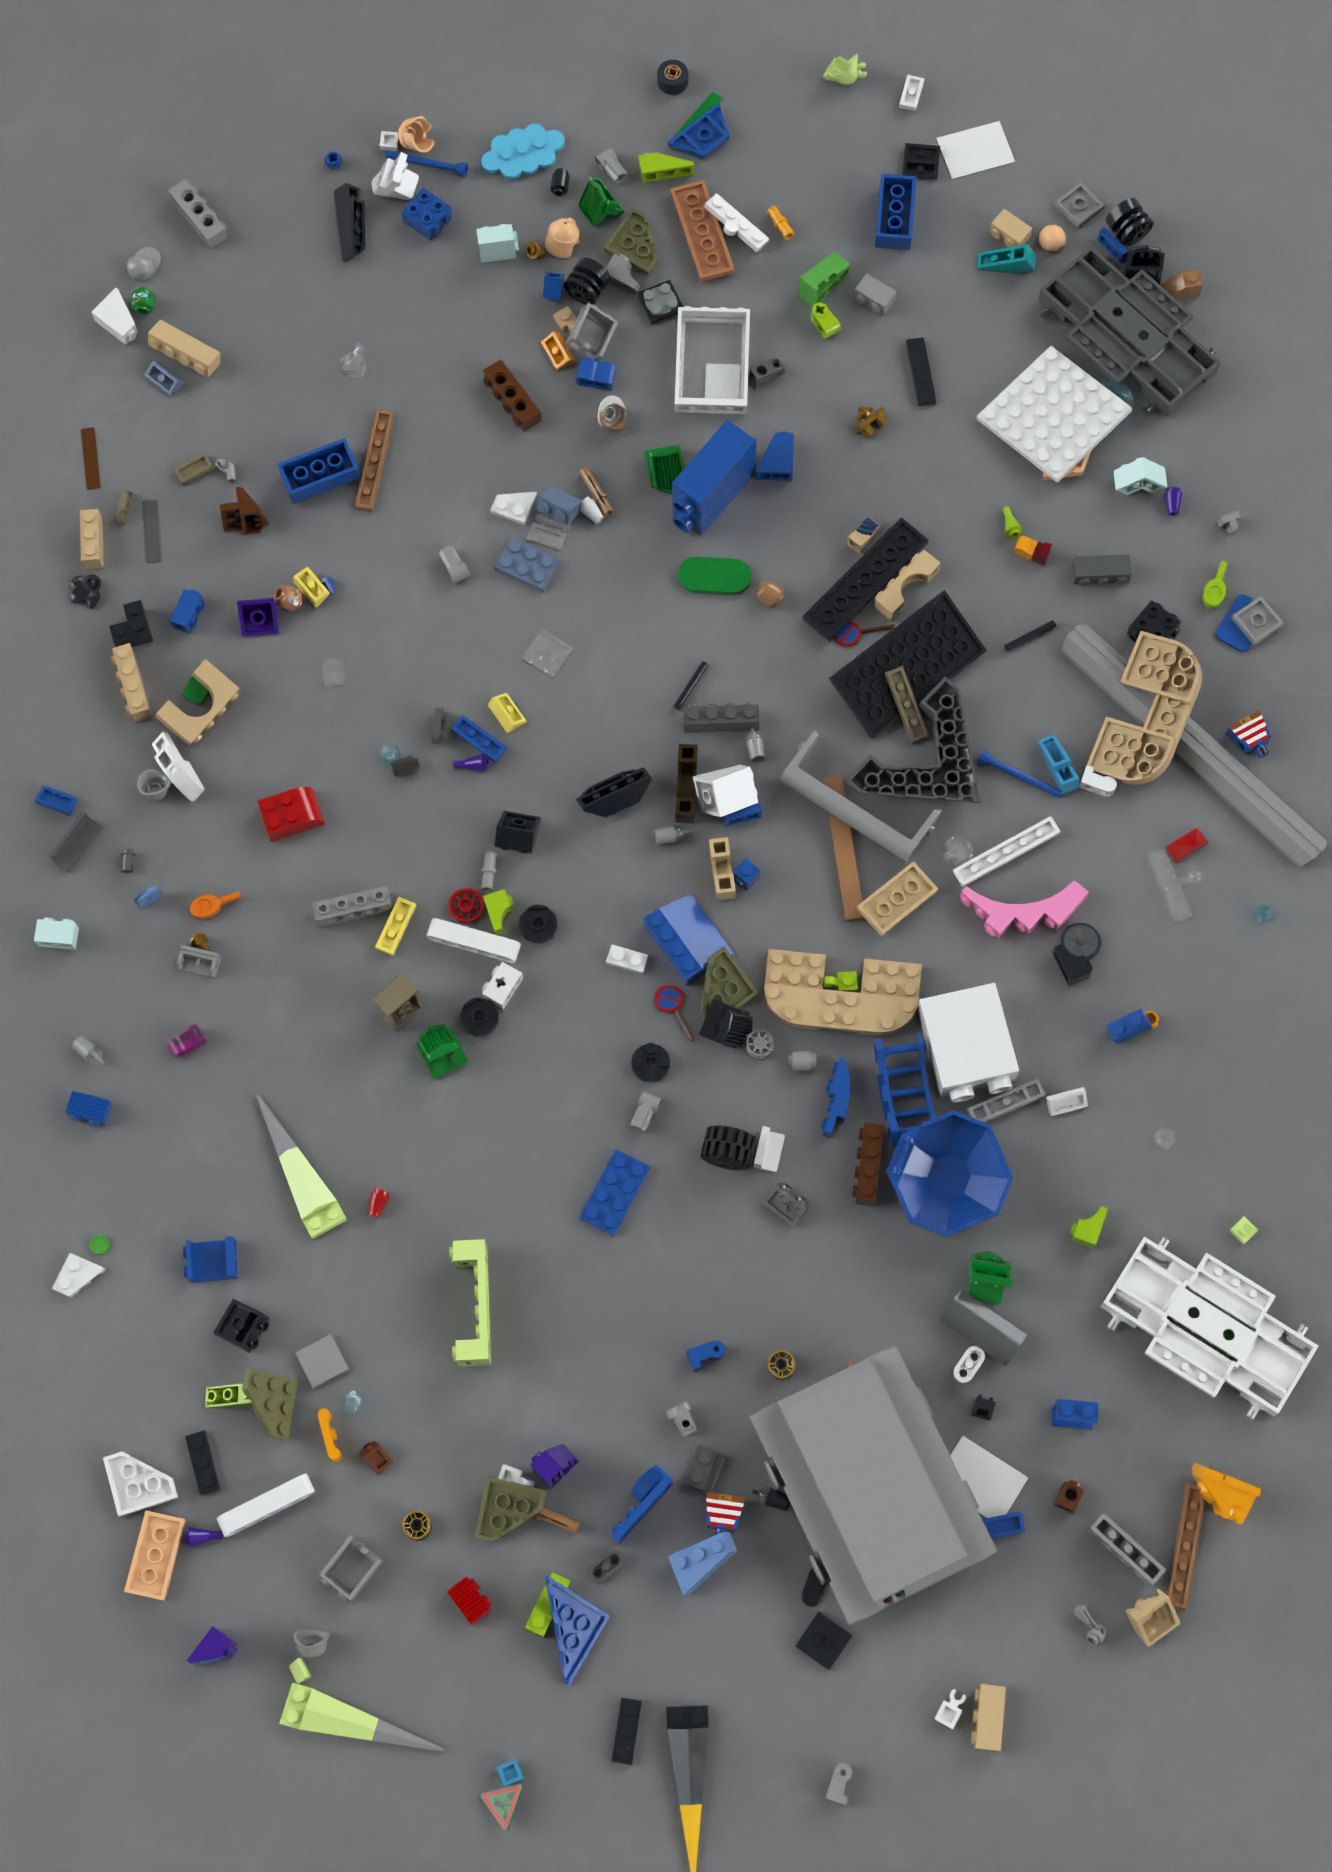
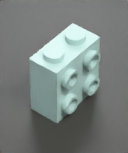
[476,224,519,263]

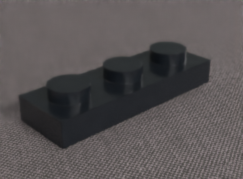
[185,1430,221,1496]
[611,1698,642,1765]

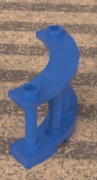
[873,1033,936,1147]

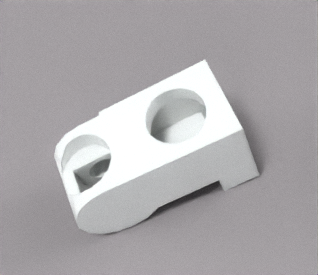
[1080,765,1117,797]

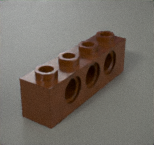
[482,359,542,431]

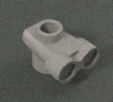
[666,1401,697,1437]

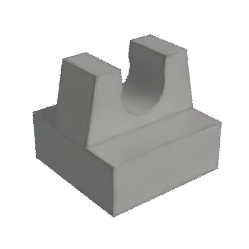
[1217,511,1241,534]

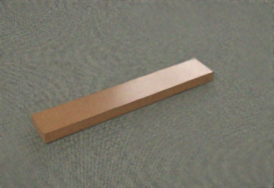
[354,410,395,512]
[1166,1483,1205,1610]

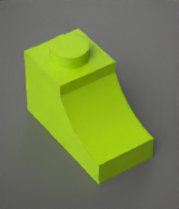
[483,889,514,936]
[1069,1206,1108,1249]

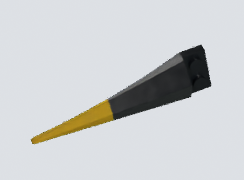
[666,1705,709,1872]

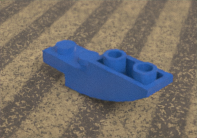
[821,1057,850,1138]

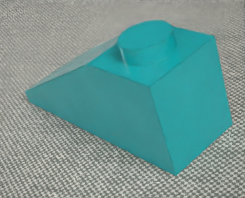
[977,244,1036,273]

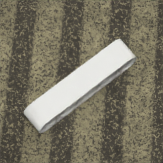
[426,918,521,963]
[216,1474,315,1537]

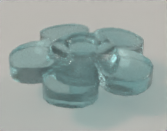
[380,744,400,765]
[344,1391,362,1414]

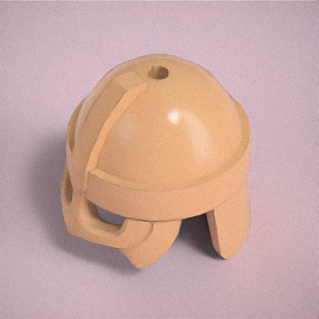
[398,116,435,152]
[545,217,579,258]

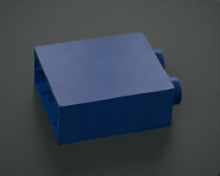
[672,420,756,536]

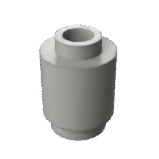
[788,1051,816,1071]

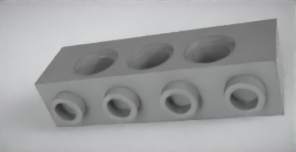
[168,179,228,249]
[312,886,393,927]
[1087,1513,1166,1587]

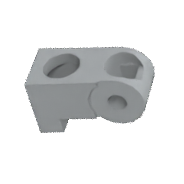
[825,1763,852,1806]

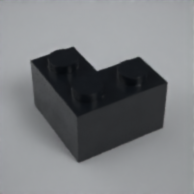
[109,600,153,647]

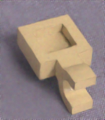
[553,306,580,337]

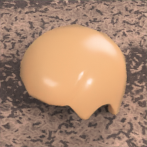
[1038,225,1066,252]

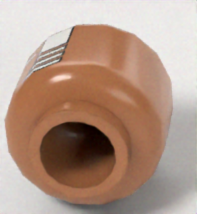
[274,585,303,612]

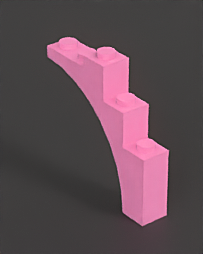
[960,880,1089,939]

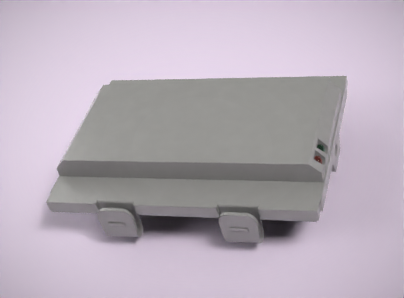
[749,1346,998,1625]

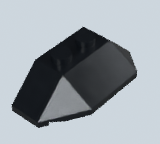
[576,767,652,818]

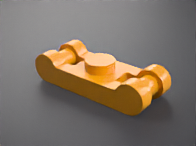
[318,1408,342,1462]

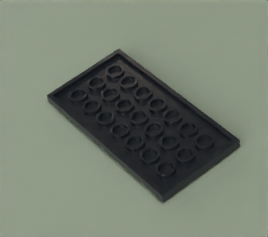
[828,590,987,739]

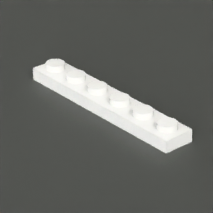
[953,816,1061,887]

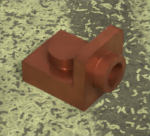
[359,1440,393,1475]

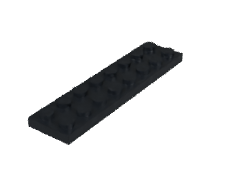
[802,517,929,642]

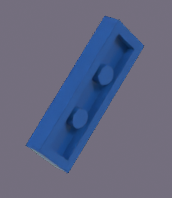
[451,715,507,763]

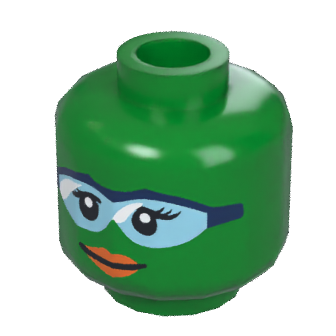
[131,287,155,315]

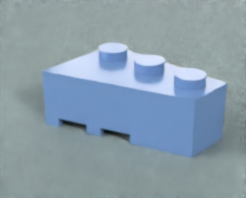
[668,1532,737,1595]

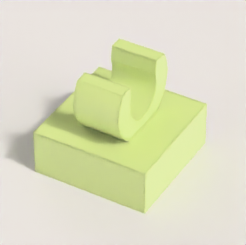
[1229,1216,1258,1245]

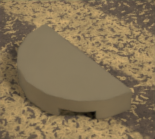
[117,490,134,526]

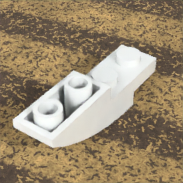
[152,732,205,802]

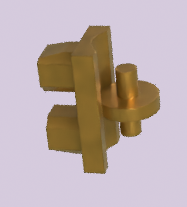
[853,406,888,439]

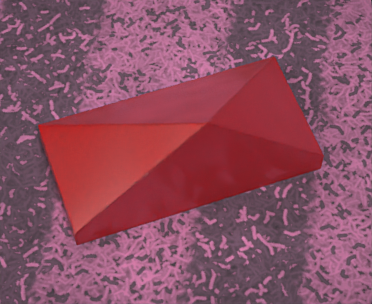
[1166,828,1208,863]

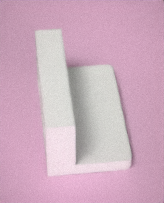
[754,1126,785,1173]

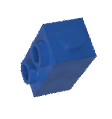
[170,589,205,634]

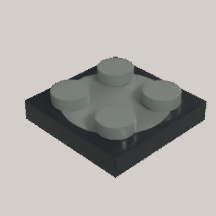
[637,280,683,324]

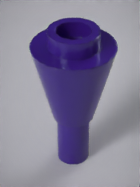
[453,753,489,772]
[185,1527,223,1547]

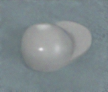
[127,247,161,281]

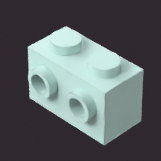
[34,917,79,950]

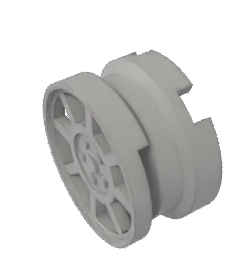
[746,1030,774,1060]

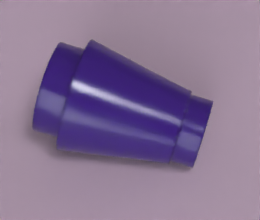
[1164,487,1182,515]

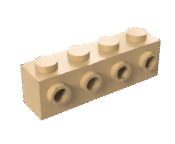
[148,320,221,378]
[111,643,153,723]

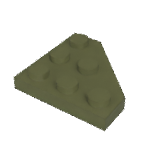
[604,208,658,276]
[700,946,758,1018]
[242,1369,297,1440]
[474,1476,547,1542]

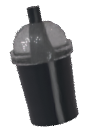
[753,1486,790,1511]

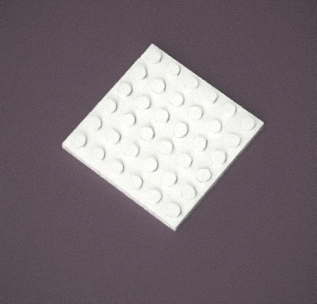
[977,346,1132,483]

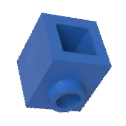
[543,272,565,301]
[733,858,760,891]

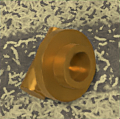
[526,240,546,259]
[189,932,210,951]

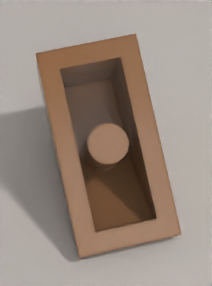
[1161,269,1203,300]

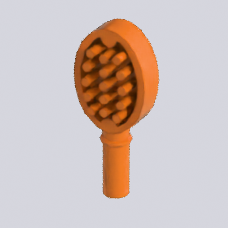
[189,891,241,920]

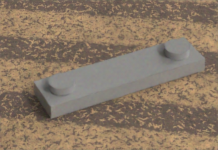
[966,1078,1046,1123]

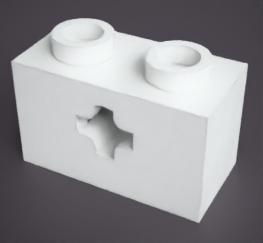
[482,962,523,1010]

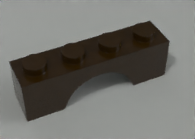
[675,744,698,823]

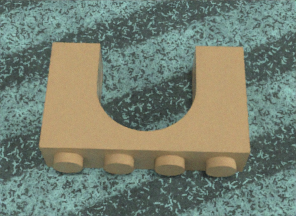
[155,659,240,746]

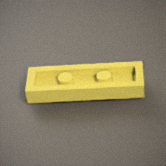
[375,897,417,956]

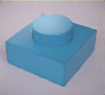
[496,1758,524,1787]

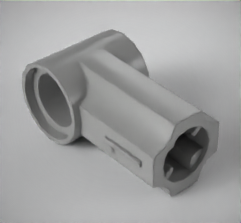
[594,148,627,184]
[439,546,470,584]
[630,1091,662,1132]

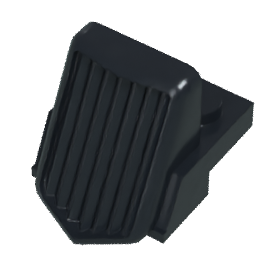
[1124,245,1165,285]
[699,998,753,1048]

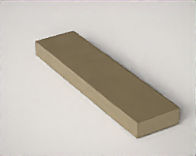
[884,666,929,743]

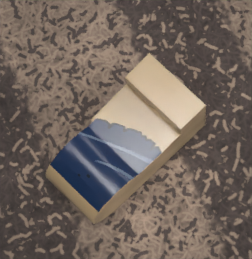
[847,517,881,554]

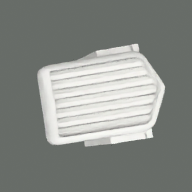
[371,152,419,200]

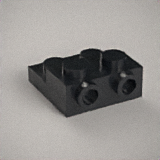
[213,1299,270,1353]

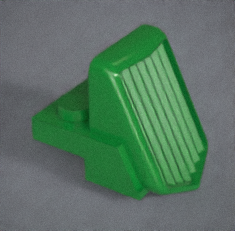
[578,177,624,226]
[644,444,685,494]
[416,1024,469,1079]
[968,1251,1013,1303]

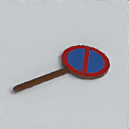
[834,621,896,646]
[654,985,694,1042]

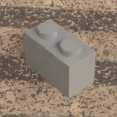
[854,273,897,316]

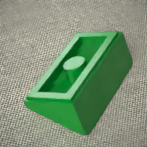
[182,664,209,706]

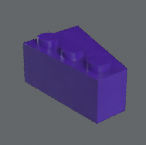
[530,1444,579,1490]

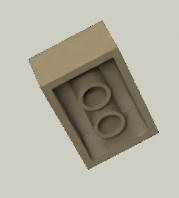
[373,974,423,1032]

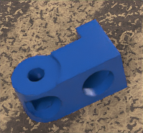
[686,1340,725,1372]

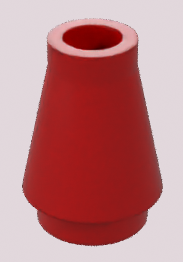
[368,1187,390,1218]

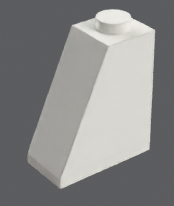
[91,288,138,345]

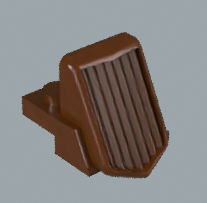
[220,487,269,535]

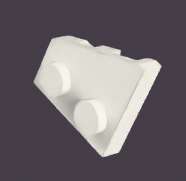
[490,492,538,525]

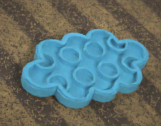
[481,124,565,180]

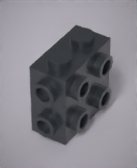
[1127,600,1181,642]

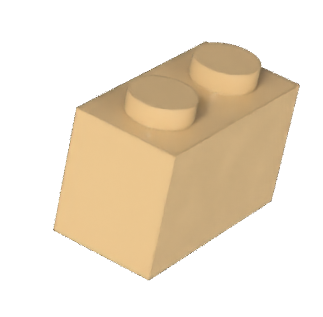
[990,209,1032,248]

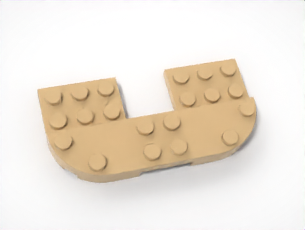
[1086,631,1202,785]
[764,949,922,1036]

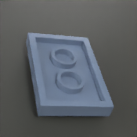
[494,537,560,592]

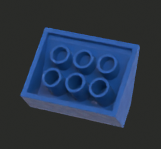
[643,894,734,986]

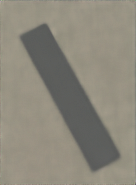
[143,499,161,563]

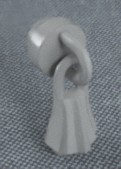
[1074,1605,1106,1646]

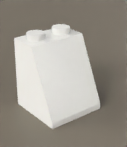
[693,765,758,817]

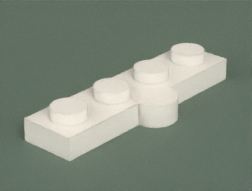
[704,193,769,252]

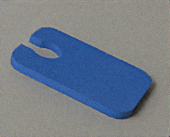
[1216,594,1252,652]

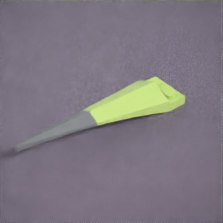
[257,1095,347,1239]
[279,1682,445,1752]

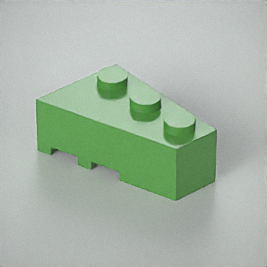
[798,252,851,307]

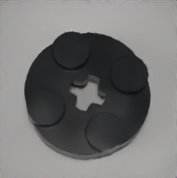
[519,905,558,943]
[460,998,499,1037]
[631,1042,670,1082]

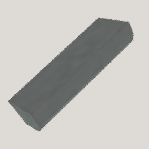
[939,1289,1027,1366]

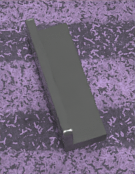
[49,811,102,873]

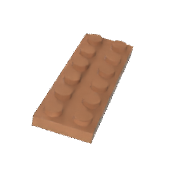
[670,180,735,282]

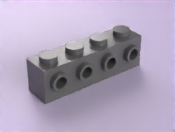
[684,703,760,733]

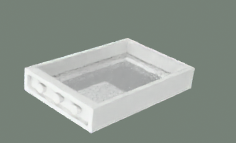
[675,306,750,414]

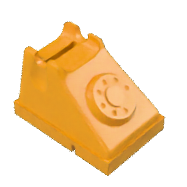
[1191,1462,1262,1525]

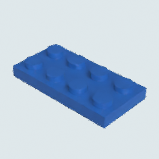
[579,1149,651,1237]

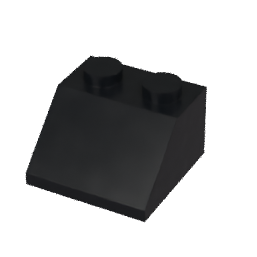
[494,811,541,853]

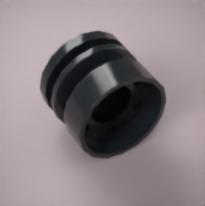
[1106,198,1154,247]
[563,257,611,305]

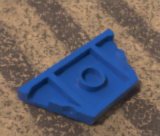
[668,103,729,159]

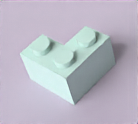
[1114,457,1167,495]

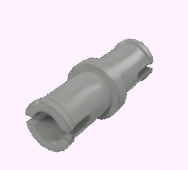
[481,852,497,892]

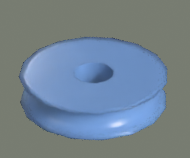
[134,886,162,908]

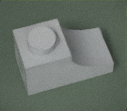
[606,254,640,293]

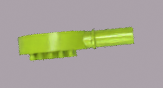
[1202,561,1228,609]

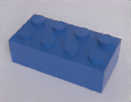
[875,174,916,250]
[277,438,361,504]

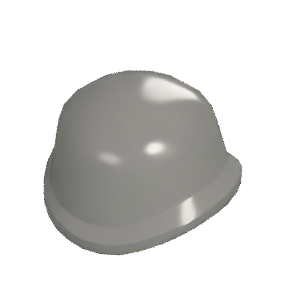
[137,769,171,801]
[293,1629,330,1658]

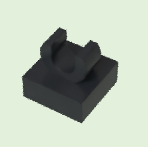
[971,1394,996,1421]

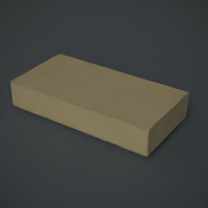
[173,453,215,486]

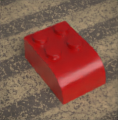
[257,787,325,842]

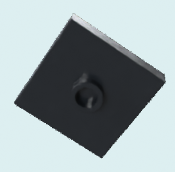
[795,1611,852,1671]

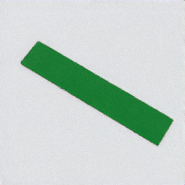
[674,92,723,137]

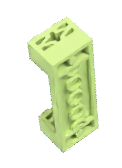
[449,1239,491,1367]

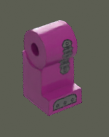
[167,1023,207,1058]

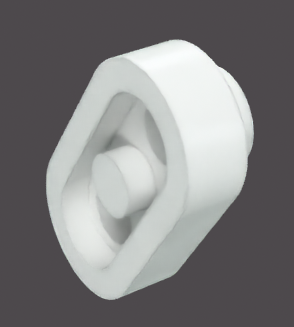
[953,1346,985,1384]

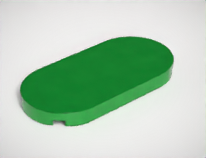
[678,557,752,595]

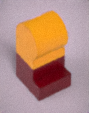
[1014,536,1052,566]

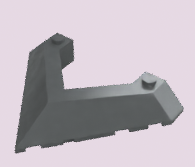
[845,677,981,803]

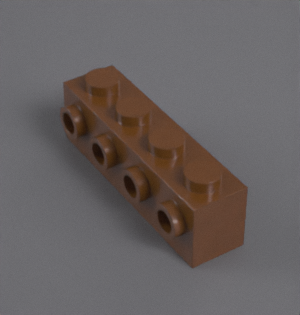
[852,1122,884,1206]

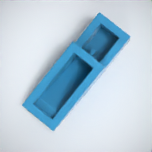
[1037,734,1080,794]

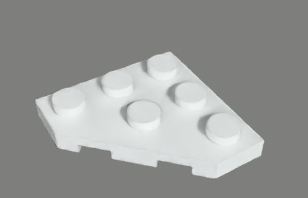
[103,1451,178,1517]

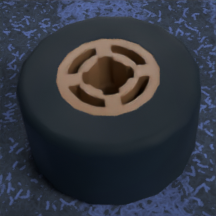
[657,59,688,95]

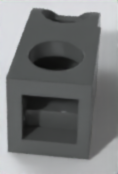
[748,357,785,389]

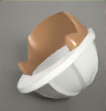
[597,395,627,431]

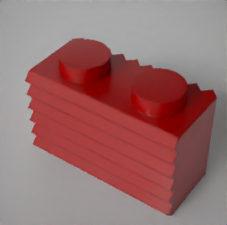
[447,1576,492,1626]

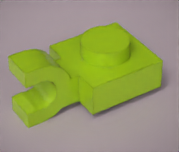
[823,971,858,992]

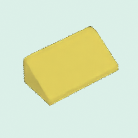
[293,567,330,608]
[488,693,527,733]

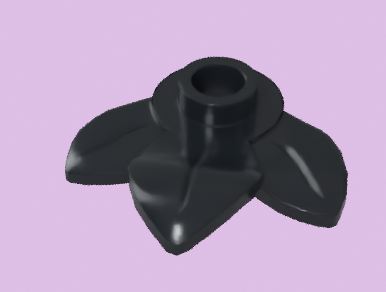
[70,574,101,609]

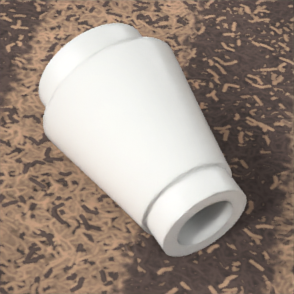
[580,496,604,524]

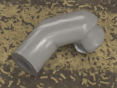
[216,459,236,483]

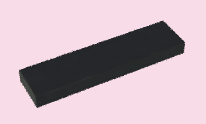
[906,337,936,406]

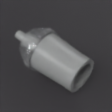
[745,728,765,763]
[653,824,689,845]
[72,1036,105,1064]

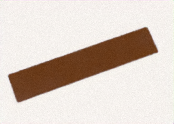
[81,427,100,489]

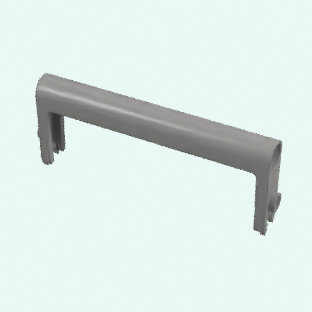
[780,729,942,862]

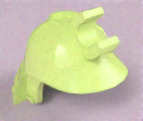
[823,54,867,85]

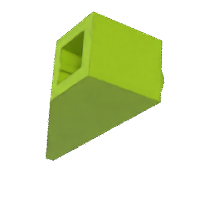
[205,1383,253,1408]

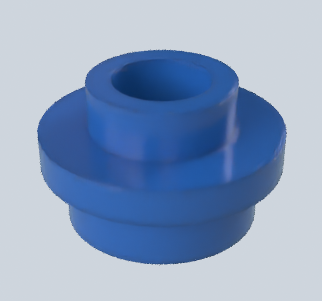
[325,151,342,169]

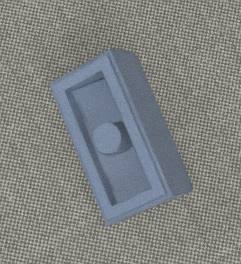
[144,360,185,396]

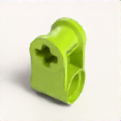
[810,302,841,339]

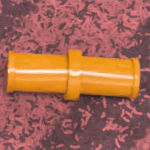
[767,206,795,240]

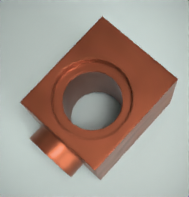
[1054,1480,1085,1514]

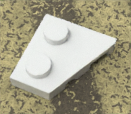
[52,1253,105,1298]

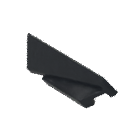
[334,183,365,262]

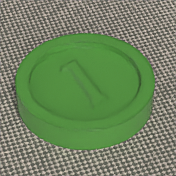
[89,1235,110,1255]

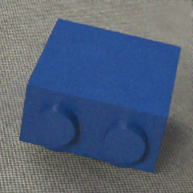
[401,188,452,240]

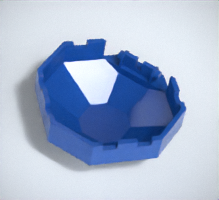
[887,1110,1013,1238]

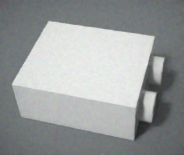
[917,983,1019,1103]

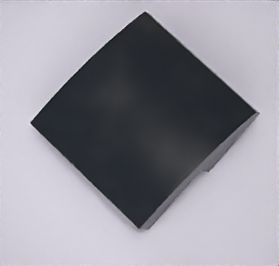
[902,143,940,180]

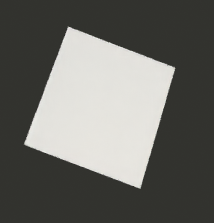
[937,121,1015,179]
[950,1436,1028,1518]

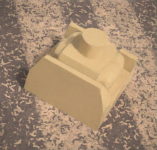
[1125,1589,1181,1647]

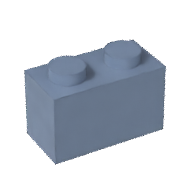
[537,485,581,526]

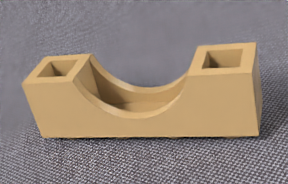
[875,550,941,621]

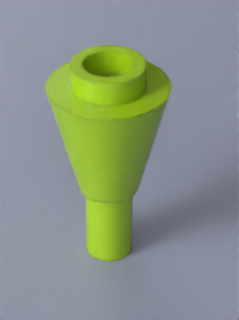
[1002,506,1023,539]

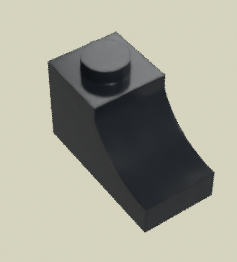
[1052,944,1093,987]

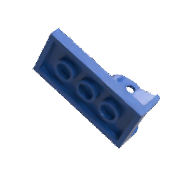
[611,1465,674,1545]

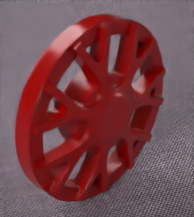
[448,888,484,923]

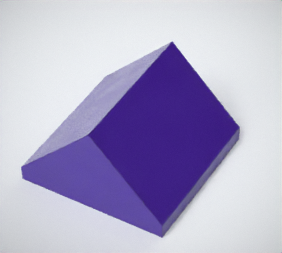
[237,598,279,637]

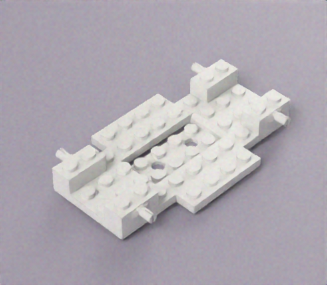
[1100,1237,1319,1420]

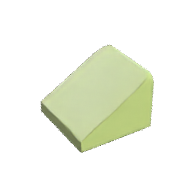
[289,1658,311,1684]

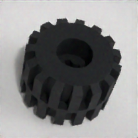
[700,1125,757,1170]

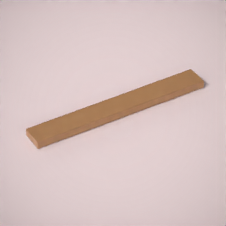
[823,775,865,922]

